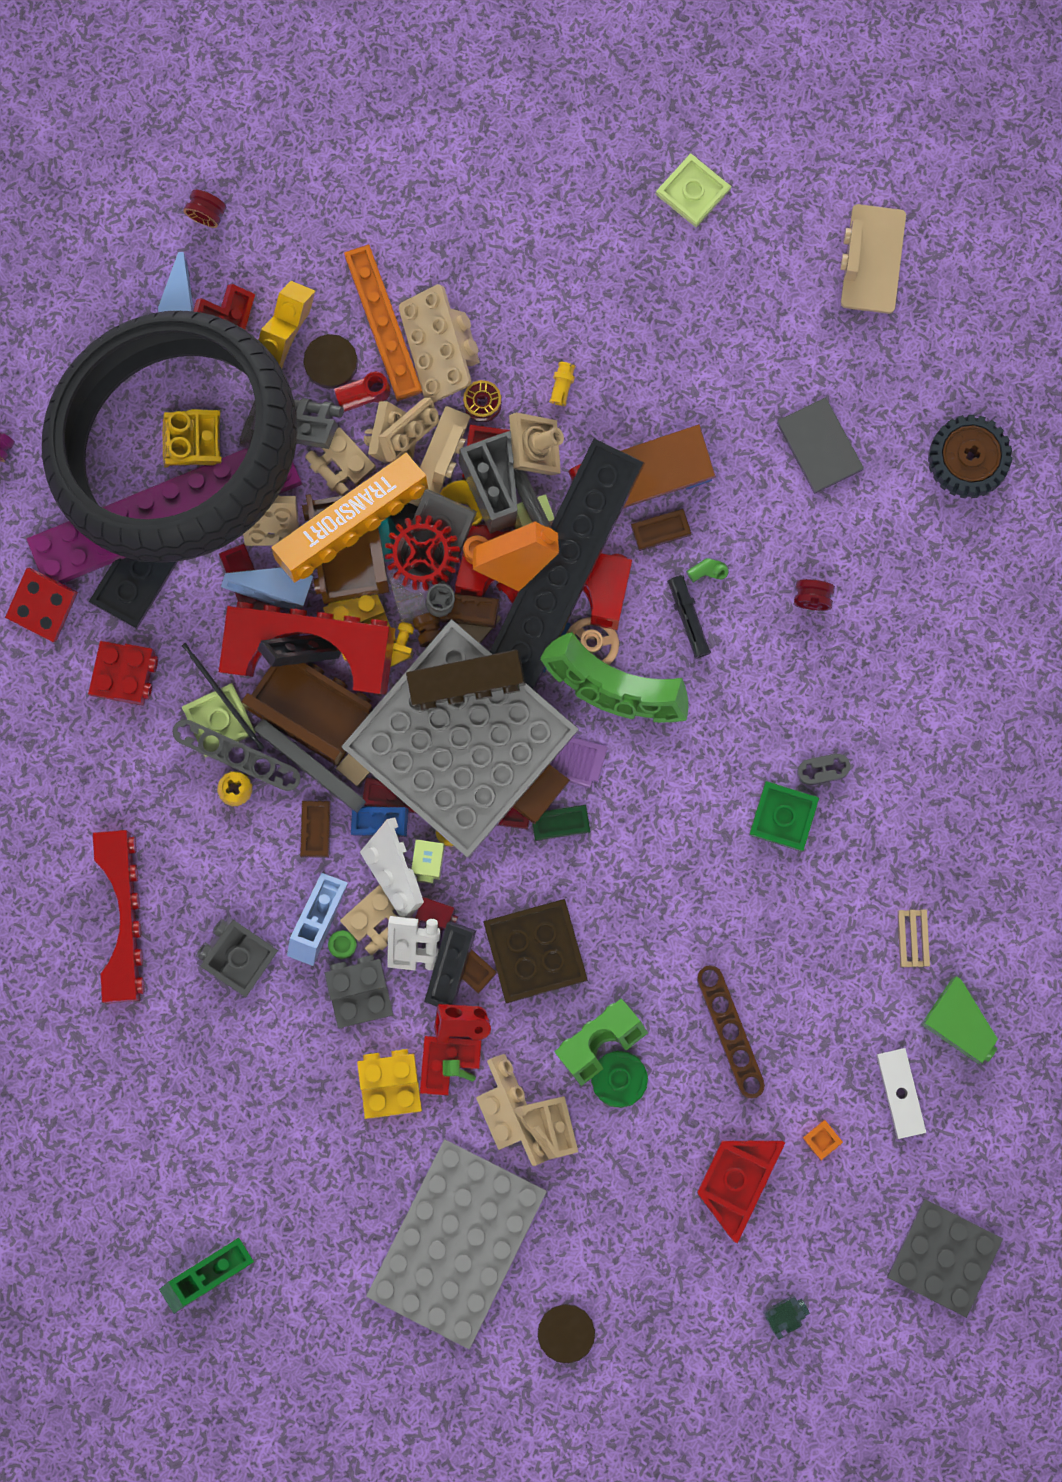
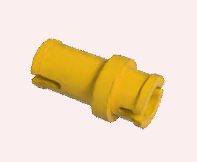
[549,362,576,407]

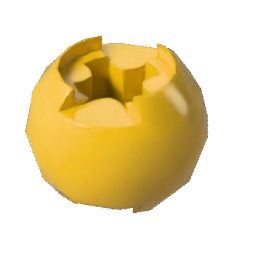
[217,771,252,806]

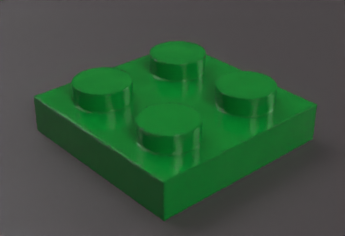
[749,781,819,852]

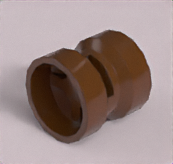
[412,612,442,647]

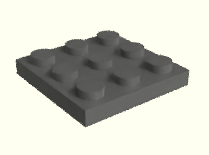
[887,1199,1003,1318]

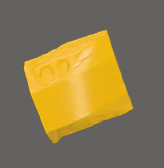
[162,409,221,468]

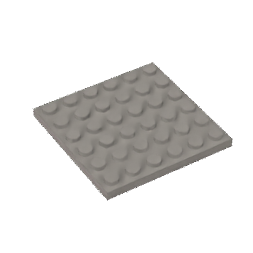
[342,619,579,858]

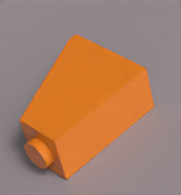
[473,522,559,591]

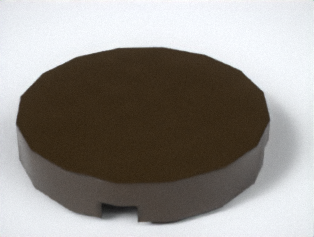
[303,334,358,389]
[537,1304,595,1364]

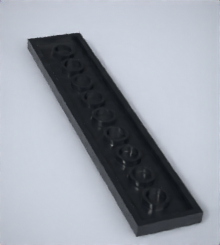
[490,438,645,690]

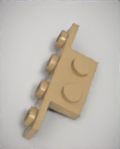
[409,406,470,506]
[476,1054,549,1166]

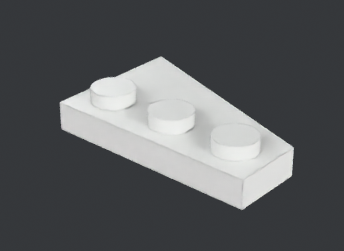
[360,818,424,918]

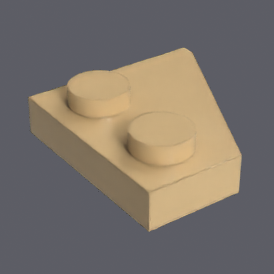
[515,1096,578,1159]

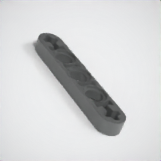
[172,719,301,791]
[253,719,366,813]

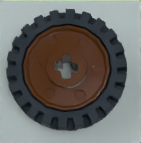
[928,415,1012,499]

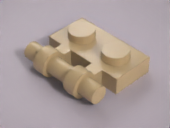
[305,427,376,496]
[340,885,413,955]

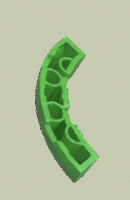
[540,632,689,723]

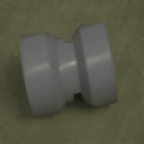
[426,583,455,617]

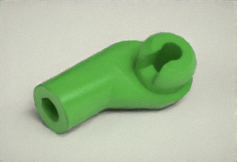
[686,558,729,583]

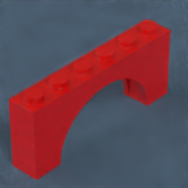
[455,525,632,630]
[219,602,396,695]

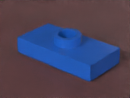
[351,807,408,837]

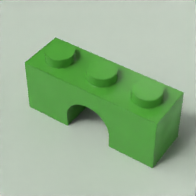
[554,998,648,1086]

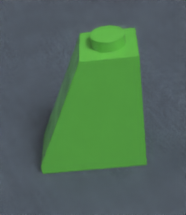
[921,976,998,1064]

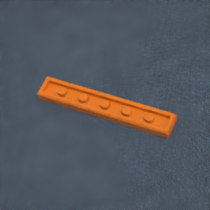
[344,244,423,402]

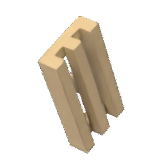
[897,909,930,968]

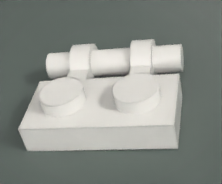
[387,916,440,970]

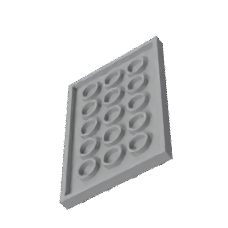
[366,1139,547,1349]

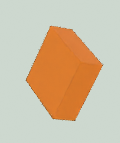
[802,1120,843,1160]

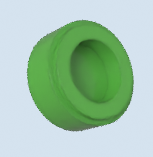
[328,930,357,959]

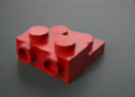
[88,641,158,706]

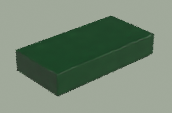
[532,805,590,841]

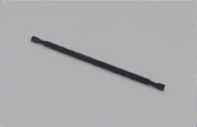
[182,643,265,751]

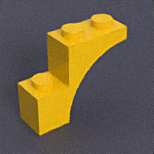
[258,281,315,369]

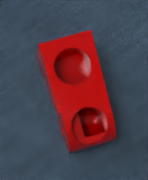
[434,1004,491,1043]

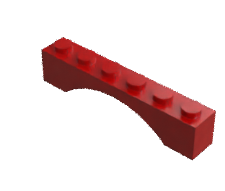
[93,830,145,1004]

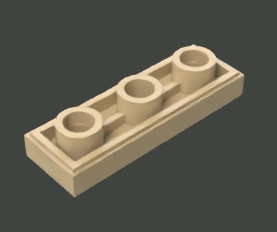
[378,398,439,462]

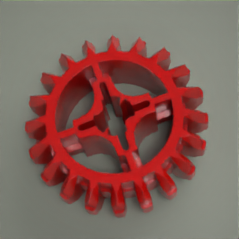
[385,515,460,591]

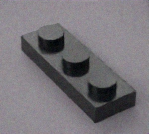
[258,634,342,667]
[424,921,477,1007]

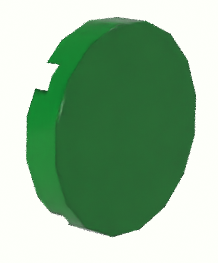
[591,1050,648,1108]

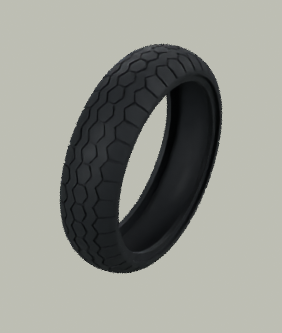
[41,310,297,562]

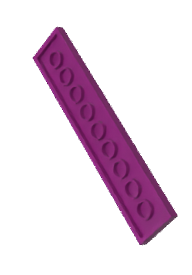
[26,447,302,584]

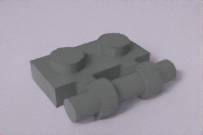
[294,398,344,449]

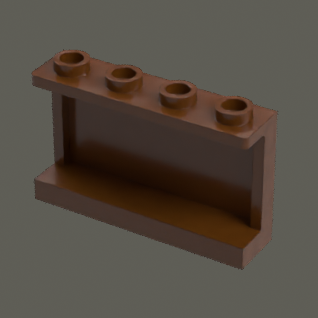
[302,494,390,604]
[241,663,373,766]

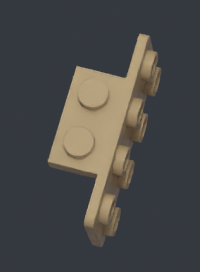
[840,204,906,314]
[399,284,480,403]

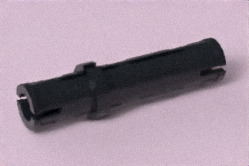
[667,575,711,659]

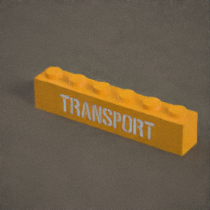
[271,453,428,583]

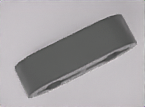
[797,754,850,785]

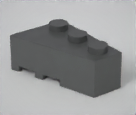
[459,430,518,534]

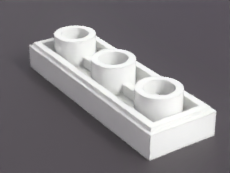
[876,1048,926,1139]

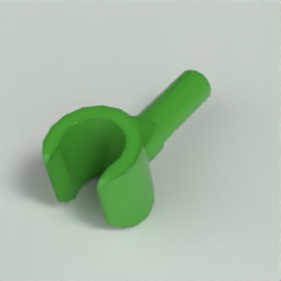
[443,1060,476,1082]

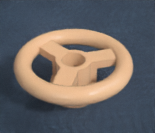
[566,617,619,665]

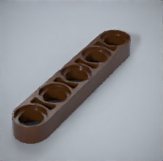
[697,965,765,1099]

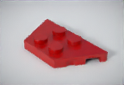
[697,1141,786,1244]

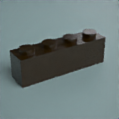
[406,650,526,711]

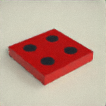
[5,568,78,642]

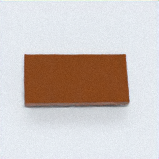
[621,424,716,509]

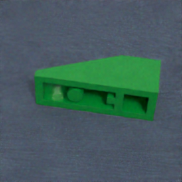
[159,1238,254,1314]

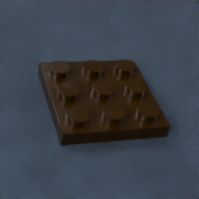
[483,899,588,1004]

